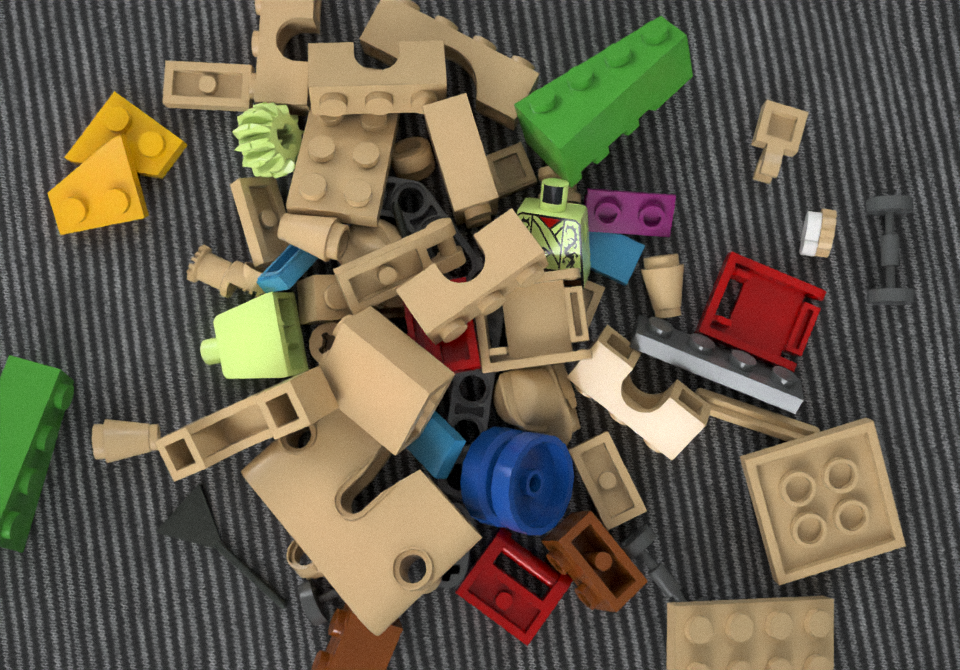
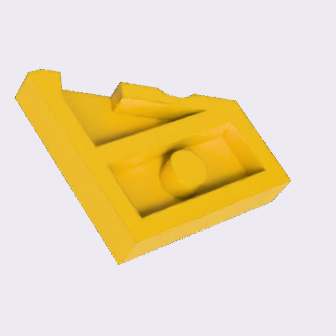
[64,91,188,179]
[47,134,149,235]

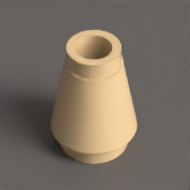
[278,213,350,262]
[640,253,684,318]
[92,419,161,463]

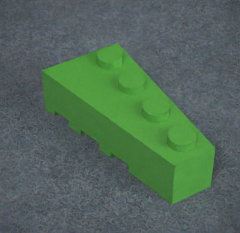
[514,16,693,188]
[0,355,74,553]

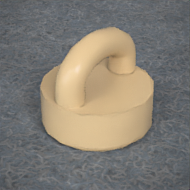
[391,137,435,181]

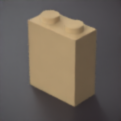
[422,93,499,229]
[318,306,455,456]

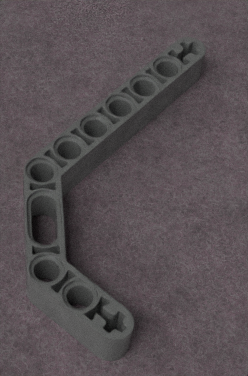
[380,176,504,588]

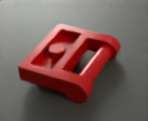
[455,527,573,646]

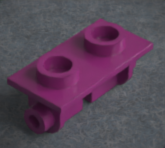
[584,188,676,237]

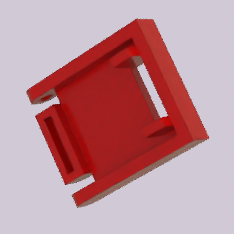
[694,251,826,373]

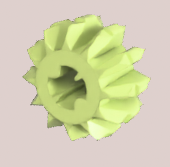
[232,102,304,178]

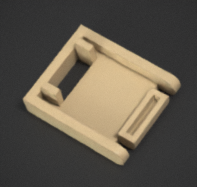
[475,268,592,373]

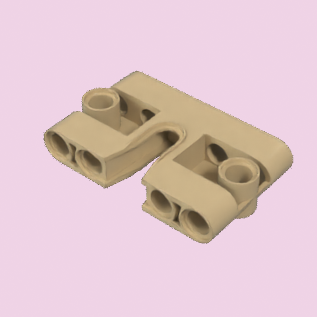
[241,408,483,636]

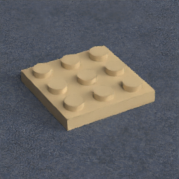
[740,418,906,585]

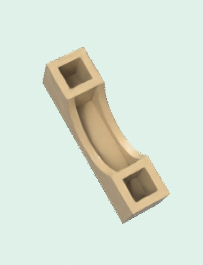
[359,0,540,131]
[154,365,339,482]

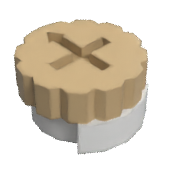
[799,208,837,258]

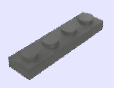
[629,314,804,414]

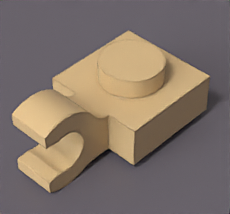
[751,100,809,184]

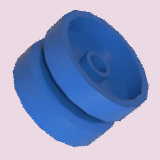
[460,426,574,535]

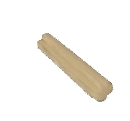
[695,388,820,442]

